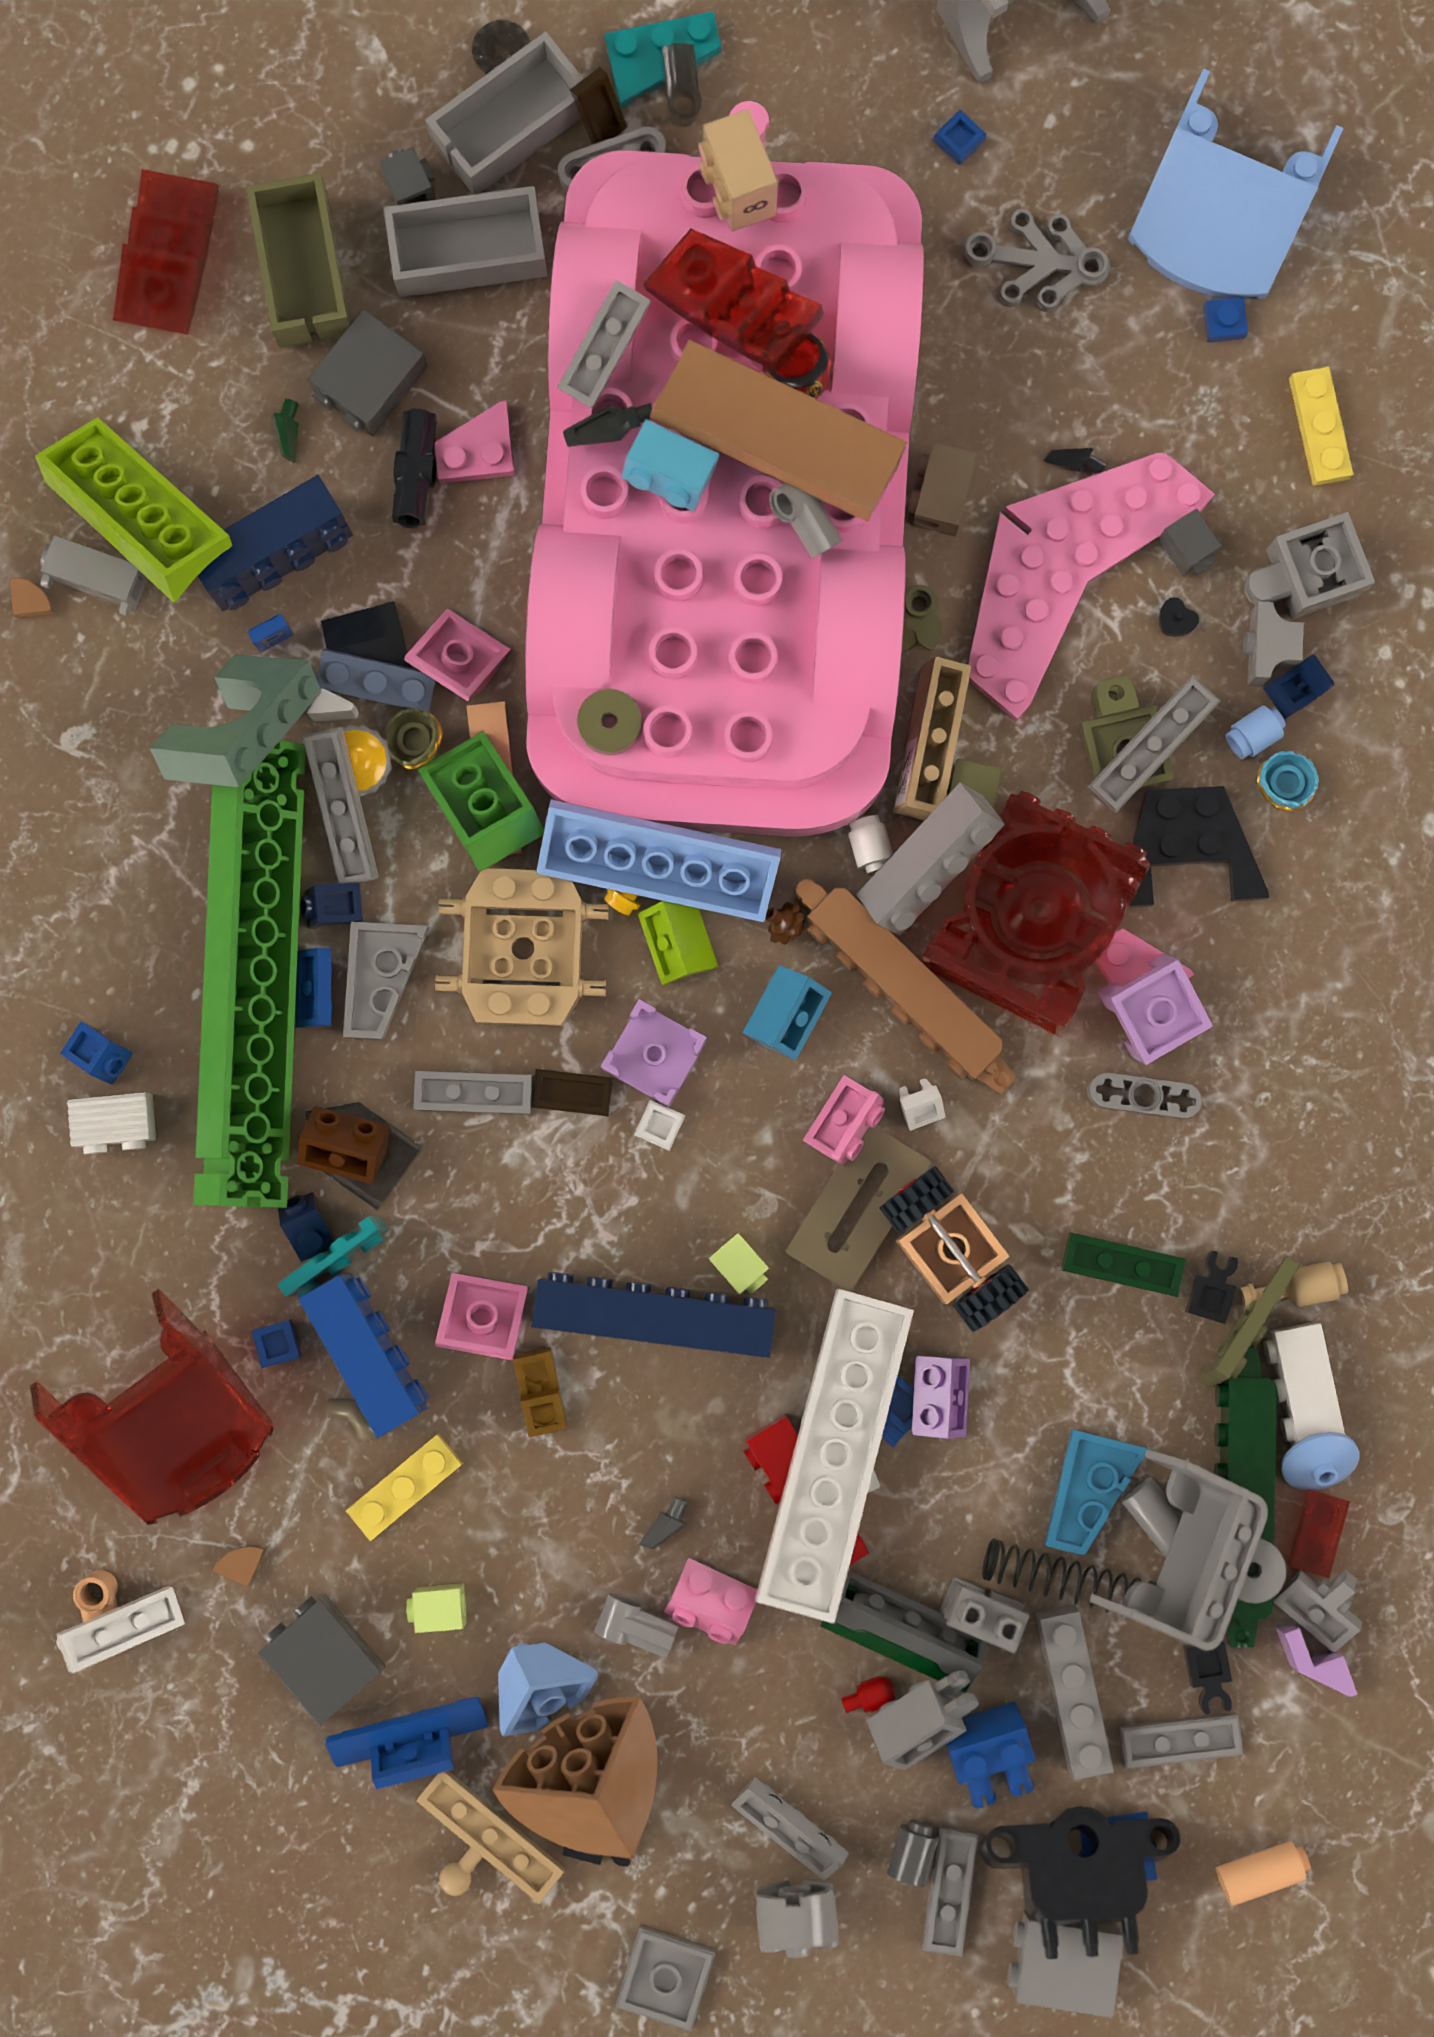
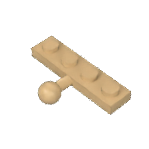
[416,1771,565,1904]

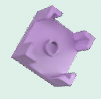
[1097,953,1213,1065]
[600,999,707,1108]

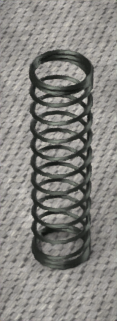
[982,1538,1156,1617]

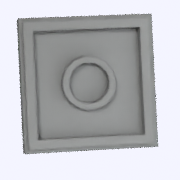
[615,1925,716,2032]

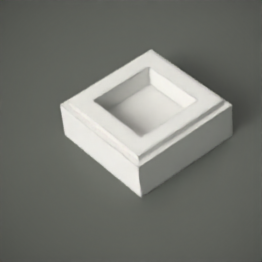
[634,1100,685,1151]

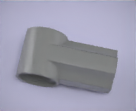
[769,483,842,559]
[594,1593,679,1658]

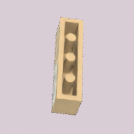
[893,656,972,821]

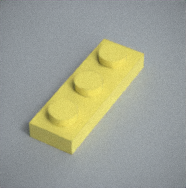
[1289,366,1353,486]
[346,1433,463,1541]

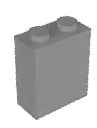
[1007,1910,1123,2018]

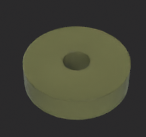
[577,689,642,755]

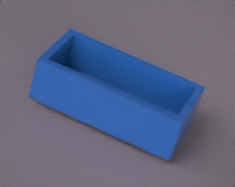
[298,1273,429,1438]

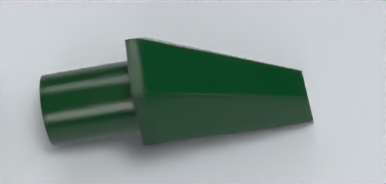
[272,398,299,463]

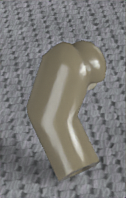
[327,1398,376,1441]

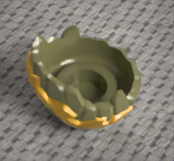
[384,708,443,769]

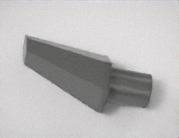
[639,1496,688,1549]

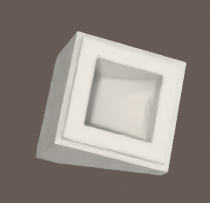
[307,688,359,722]

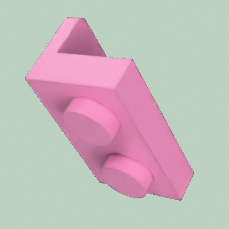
[803,1075,885,1167]
[664,1558,758,1645]

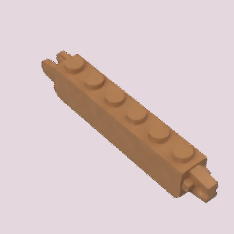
[794,878,1016,1095]

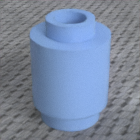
[1225,705,1286,759]

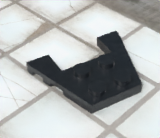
[1116,786,1269,908]

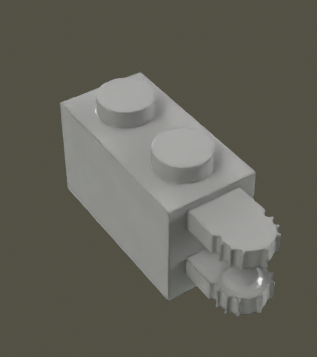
[867,1671,979,1771]

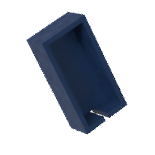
[198,474,353,611]

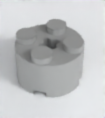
[755,1879,840,1958]

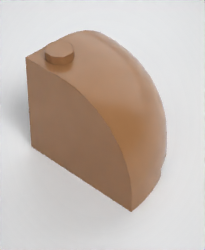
[493,1697,657,1858]

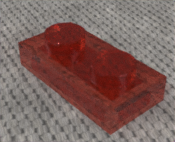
[1288,1489,1350,1578]

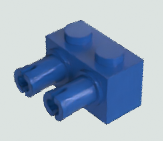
[946,1701,1036,1808]

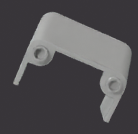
[1089,1449,1268,1650]

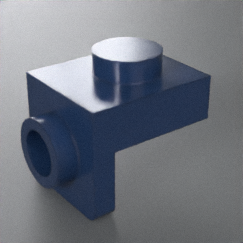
[1263,654,1335,719]
[278,1192,336,1262]

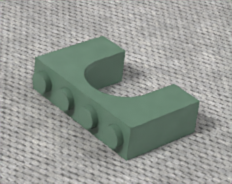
[150,655,321,787]

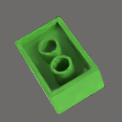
[417,731,544,872]

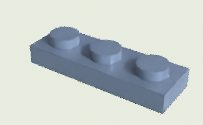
[317,649,435,712]

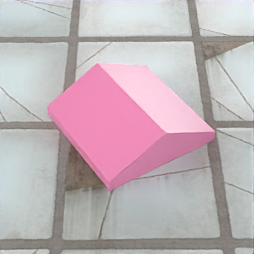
[404,608,510,701]
[435,1273,528,1360]

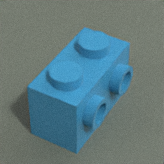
[742,965,832,1061]

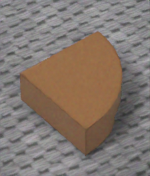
[10,577,54,618]
[212,1545,266,1587]

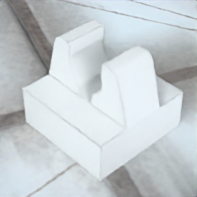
[899,1079,946,1131]

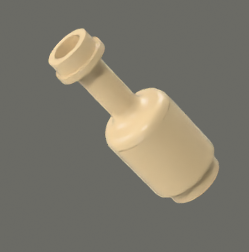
[1240,1261,1348,1310]

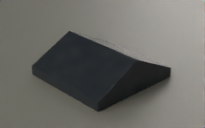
[321,601,412,694]

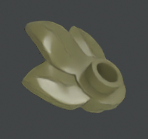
[901,585,943,653]

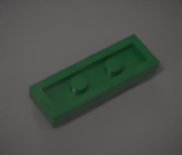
[1061,1232,1186,1297]

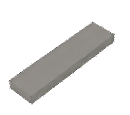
[1086,675,1220,814]
[302,726,379,884]

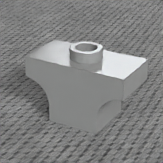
[1243,601,1304,686]

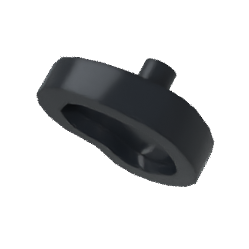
[1159,597,1199,637]

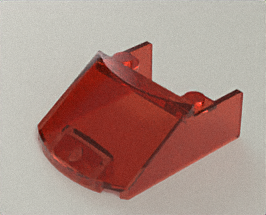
[30,1288,274,1525]

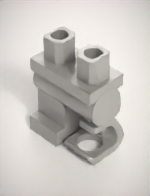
[939,1578,1030,1654]

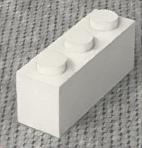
[1263,1322,1345,1447]

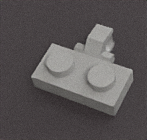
[1274,1570,1362,1653]

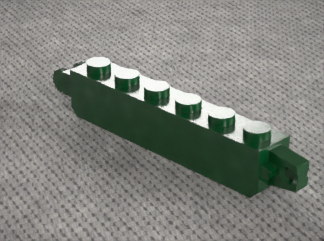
[1213,1346,1277,1648]

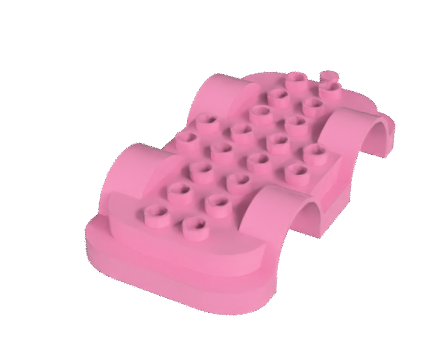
[526,101,924,837]

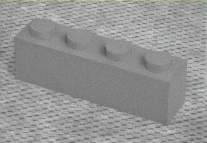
[856,782,1005,935]
[1034,1605,1114,1780]

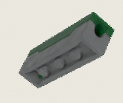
[820,1571,989,1693]

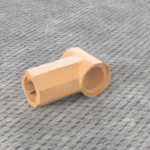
[73,1570,118,1622]

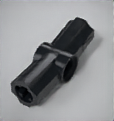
[392,409,437,529]

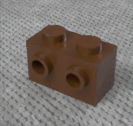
[297,1106,390,1184]

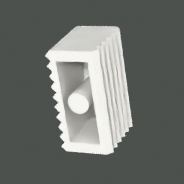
[67,1092,156,1154]

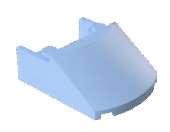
[1128,68,1343,300]

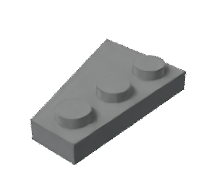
[343,922,429,1040]

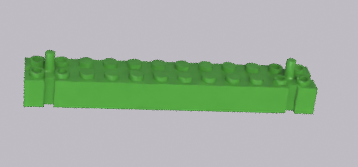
[194,740,306,1208]

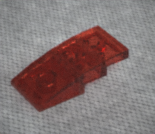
[113,169,219,335]
[643,228,825,372]

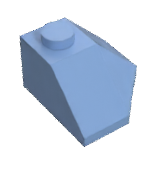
[498,1643,598,1737]

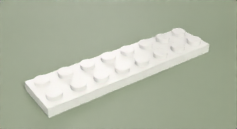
[755,1289,914,1623]

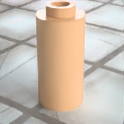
[1216,1840,1311,1907]

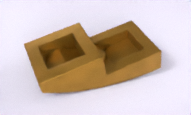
[513,1346,567,1437]

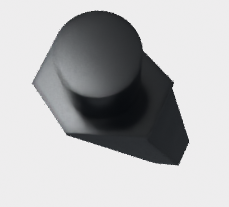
[1044,448,1107,475]

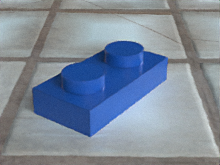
[295,948,333,1029]

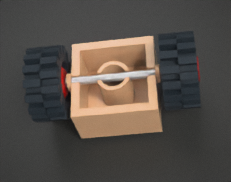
[879,1166,1029,1332]

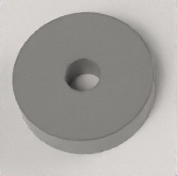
[1238,1538,1286,1603]

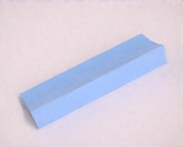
[536,799,781,922]

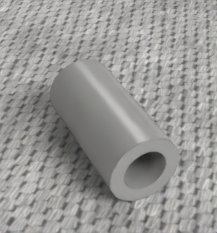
[1121,1477,1182,1558]

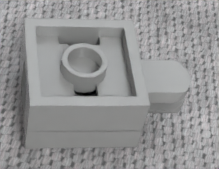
[1244,512,1375,620]

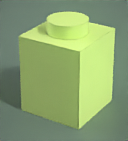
[709,1233,769,1295]
[406,1583,467,1633]

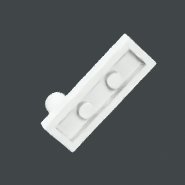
[56,1586,185,1673]

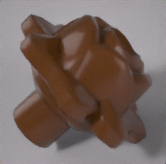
[765,902,805,945]

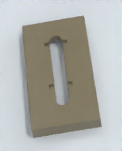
[784,1126,932,1292]

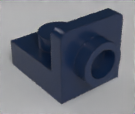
[300,883,363,929]

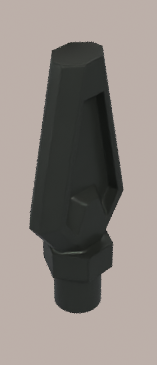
[563,403,652,447]

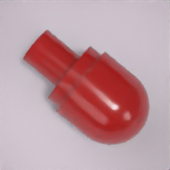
[841,1676,897,1713]

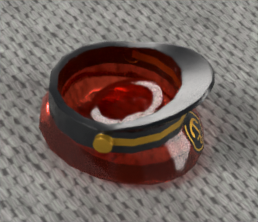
[762,329,833,399]

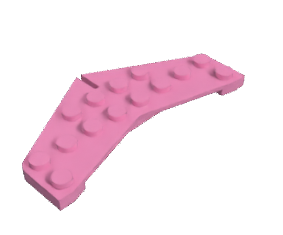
[967,453,1215,722]

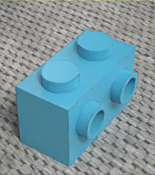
[621,419,719,512]

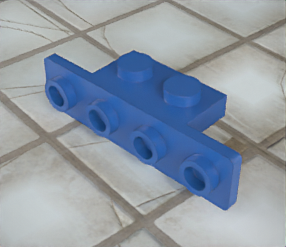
[325,1697,488,1790]

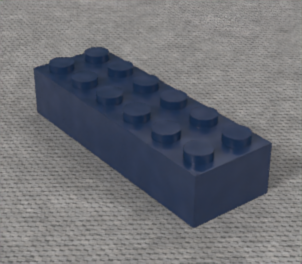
[531,1272,776,1358]

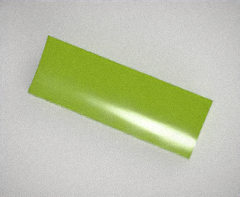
[35,417,232,604]

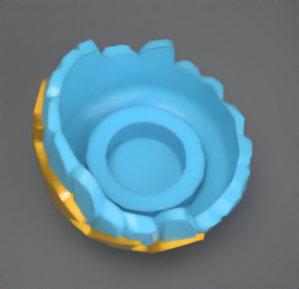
[1257,751,1319,812]

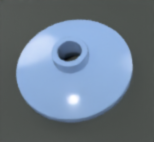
[1281,1432,1359,1491]

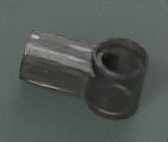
[661,43,702,127]

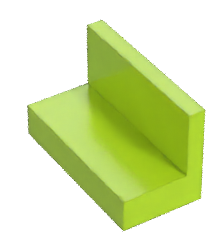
[637,901,719,986]

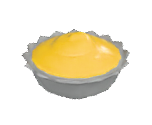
[343,724,393,798]

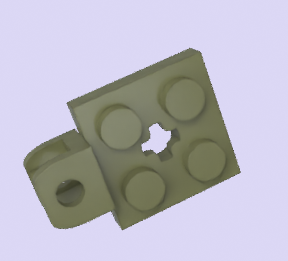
[1079,675,1174,789]

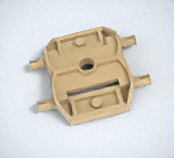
[435,868,609,1026]

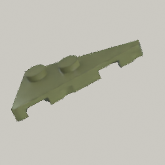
[1195,1256,1300,1388]

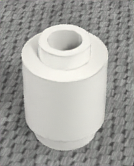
[848,815,894,875]

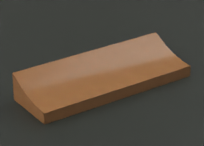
[650,339,907,522]

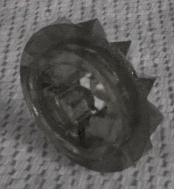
[472,20,530,74]

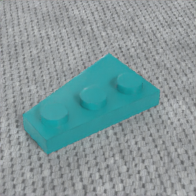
[604,11,721,110]
[277,1216,389,1298]

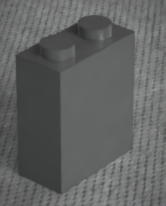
[307,309,428,436]
[259,1594,386,1726]

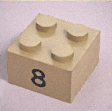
[699,109,778,232]

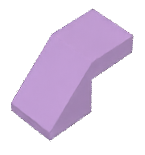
[1276,1622,1358,1697]

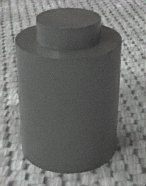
[887,1820,939,1887]

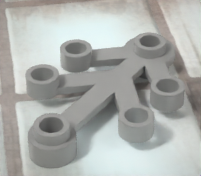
[965,209,1110,313]

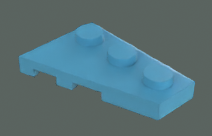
[1044,1429,1150,1556]

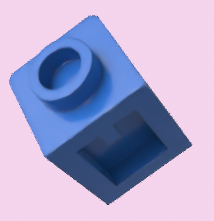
[60,1021,132,1084]

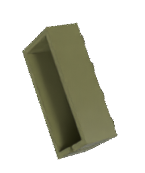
[246,173,352,348]

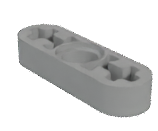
[1087,1073,1202,1119]

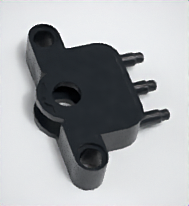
[980,1806,1181,1959]

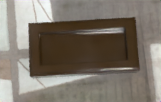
[570,67,628,145]
[531,1069,613,1117]

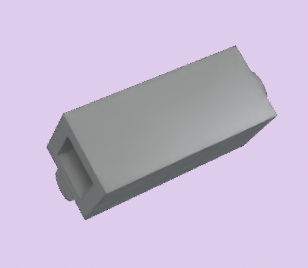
[40,535,148,617]

